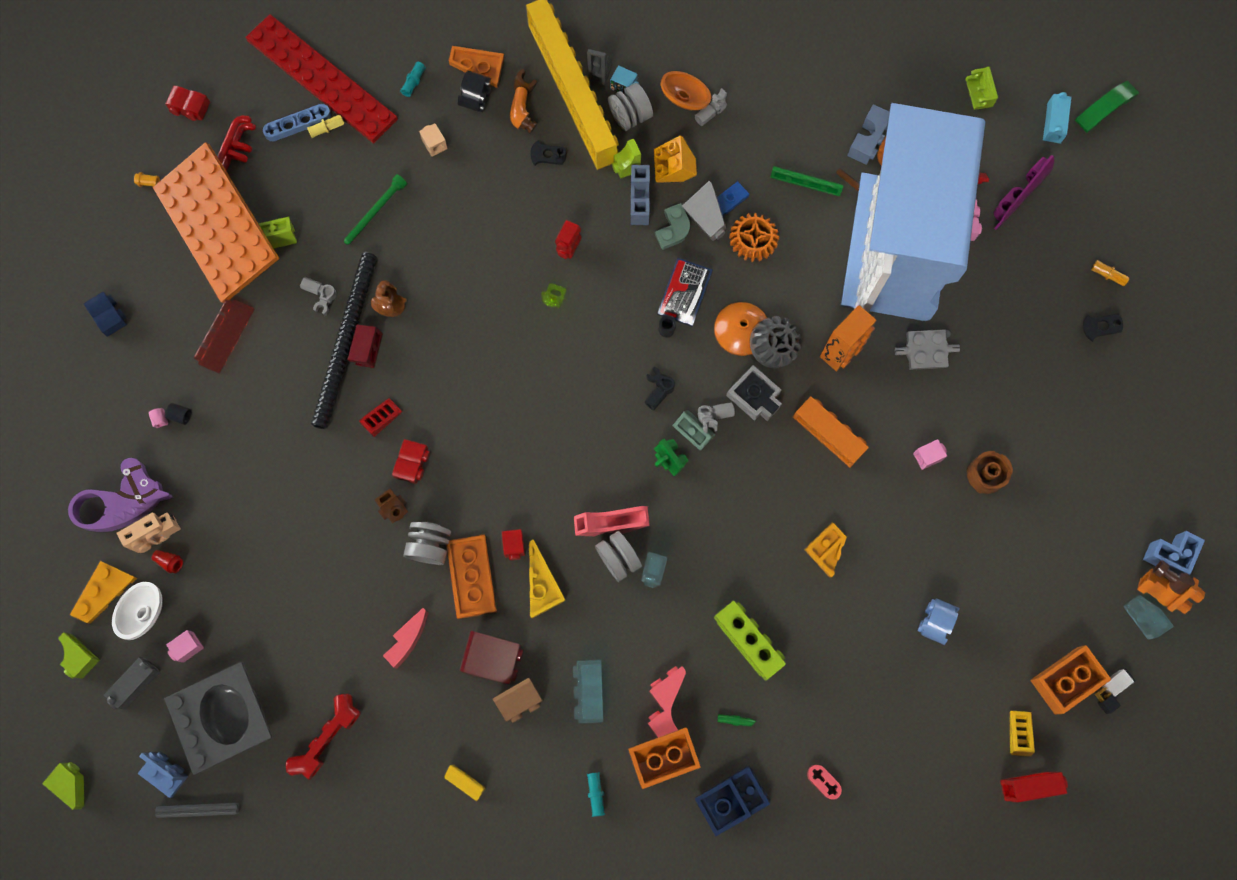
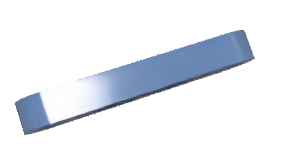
[263,104,331,141]

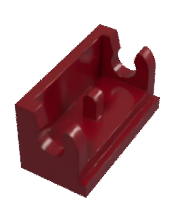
[348,325,383,368]

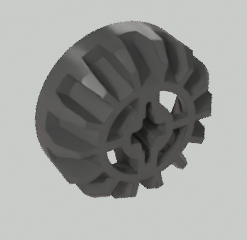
[750,316,802,369]

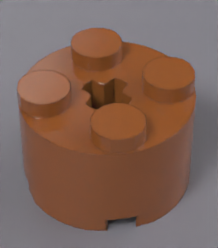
[967,451,1013,494]

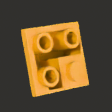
[654,136,697,183]

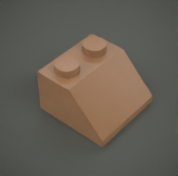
[493,678,543,723]

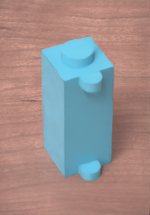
[1043,92,1071,144]

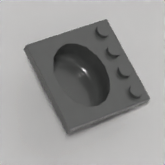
[164,662,273,775]

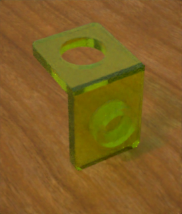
[541,283,567,308]

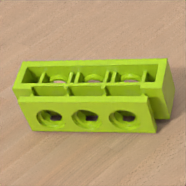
[714,600,786,681]

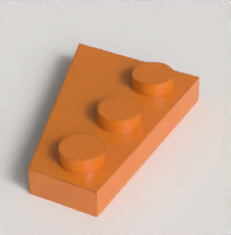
[449,46,504,88]

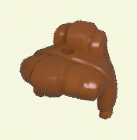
[371,280,407,317]

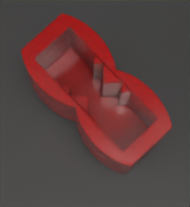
[165,86,210,121]
[555,220,582,259]
[392,439,430,484]

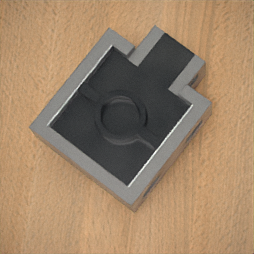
[726,365,782,421]

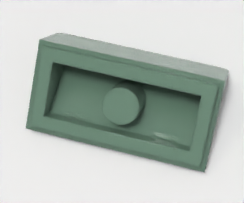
[672,410,715,451]

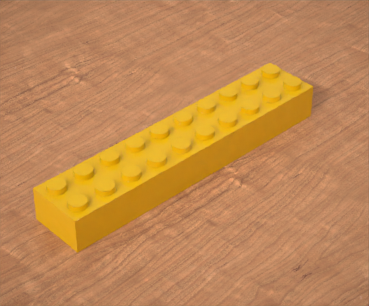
[526,0,619,170]

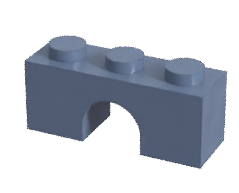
[847,104,890,165]
[630,165,650,225]

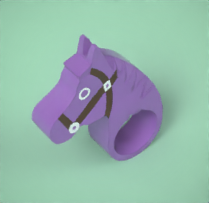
[68,458,173,532]

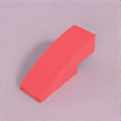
[383,608,428,669]

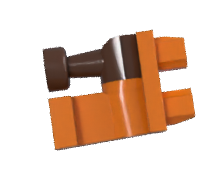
[1137,560,1205,614]

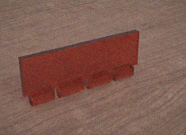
[193,300,255,374]

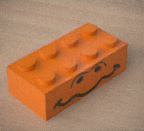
[820,305,877,372]

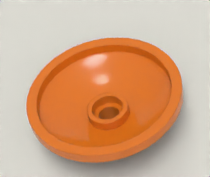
[660,71,711,111]
[714,302,770,356]

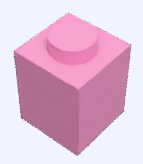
[913,439,947,470]
[166,630,204,663]

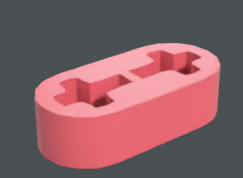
[807,765,842,799]

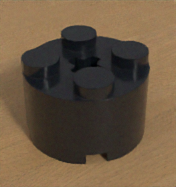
[458,70,491,113]

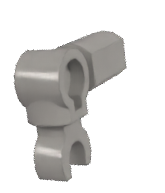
[695,88,727,126]
[300,277,337,316]
[698,402,735,433]

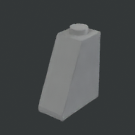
[682,181,727,241]

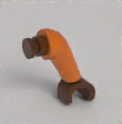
[510,69,537,134]

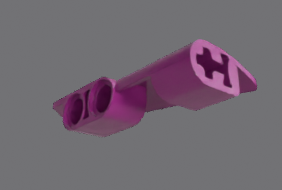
[994,155,1054,230]

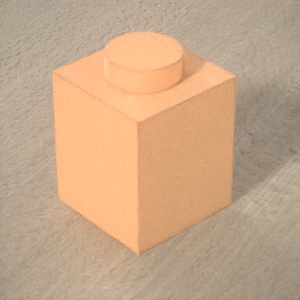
[419,123,448,157]

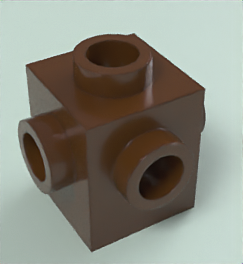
[375,488,408,524]

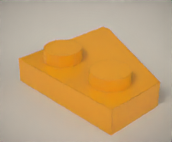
[804,523,847,577]

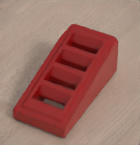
[359,398,402,437]

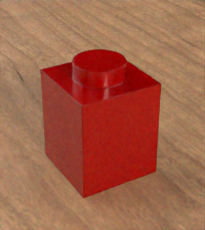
[502,529,525,560]

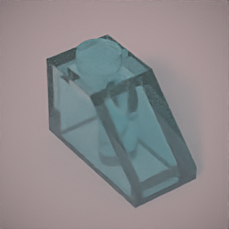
[1123,595,1174,640]

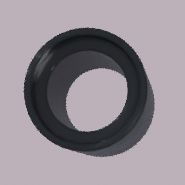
[658,315,676,337]
[165,403,192,425]

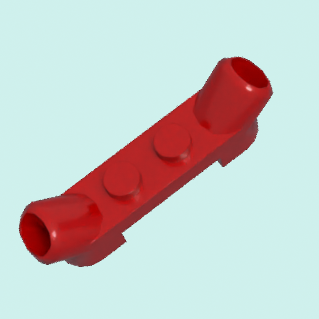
[286,694,361,780]

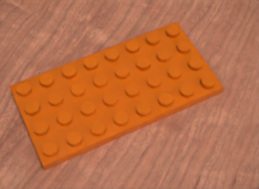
[153,142,280,303]

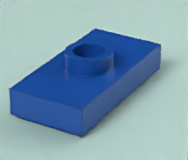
[717,181,749,216]

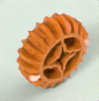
[729,213,779,262]

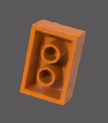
[1030,645,1112,715]

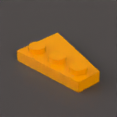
[70,561,137,624]

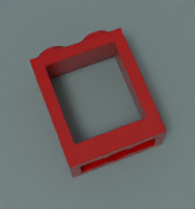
[1000,771,1068,802]

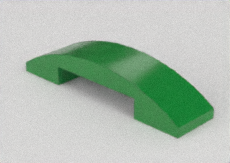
[1075,81,1139,133]

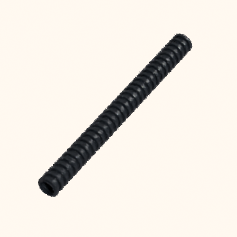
[311,252,377,429]

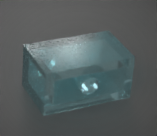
[641,552,668,588]

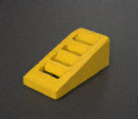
[1010,711,1035,756]

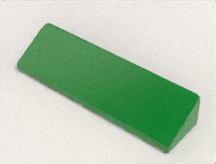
[770,166,844,196]

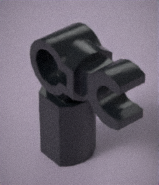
[645,367,675,411]

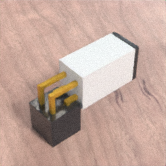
[1095,668,1136,714]

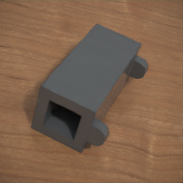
[104,657,160,709]

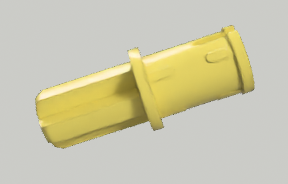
[307,115,344,138]

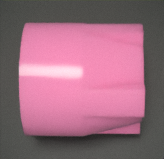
[148,408,168,428]

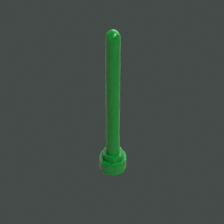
[344,174,407,245]

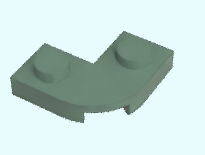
[655,203,690,250]

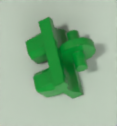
[654,439,688,477]

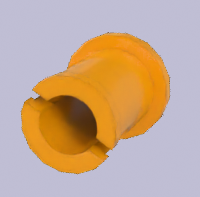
[134,172,160,187]

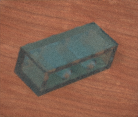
[573,660,603,724]

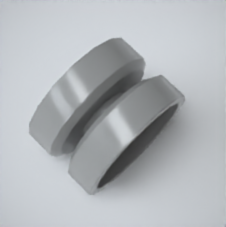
[595,531,642,582]

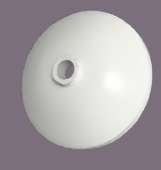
[112,582,162,640]

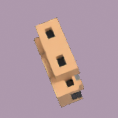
[117,512,181,553]

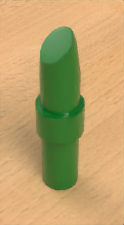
[717,714,756,727]

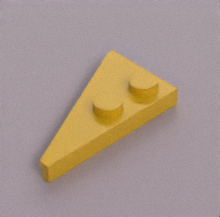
[529,539,566,619]

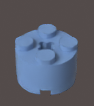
[918,598,960,645]

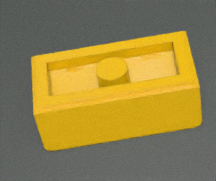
[445,765,486,801]

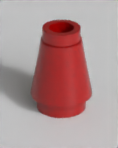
[152,550,183,573]

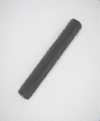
[155,803,239,818]

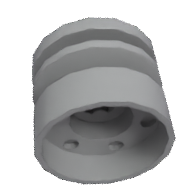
[608,83,653,131]
[403,522,451,565]

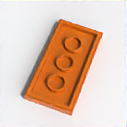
[447,534,497,619]

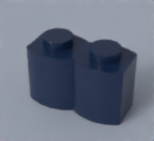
[83,291,127,337]

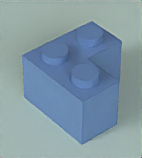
[1143,531,1205,575]

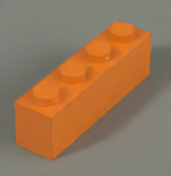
[793,396,869,468]

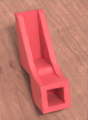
[574,506,650,537]
[647,666,686,738]

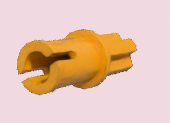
[1091,260,1129,286]

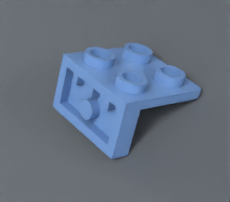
[138,752,188,798]

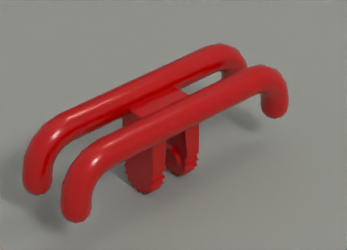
[217,115,256,172]

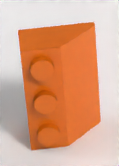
[628,727,701,789]

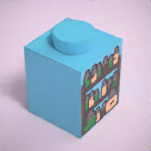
[610,65,639,94]

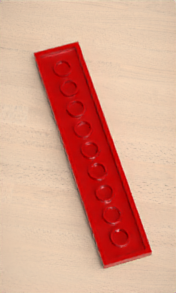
[245,14,398,144]

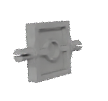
[895,330,960,370]

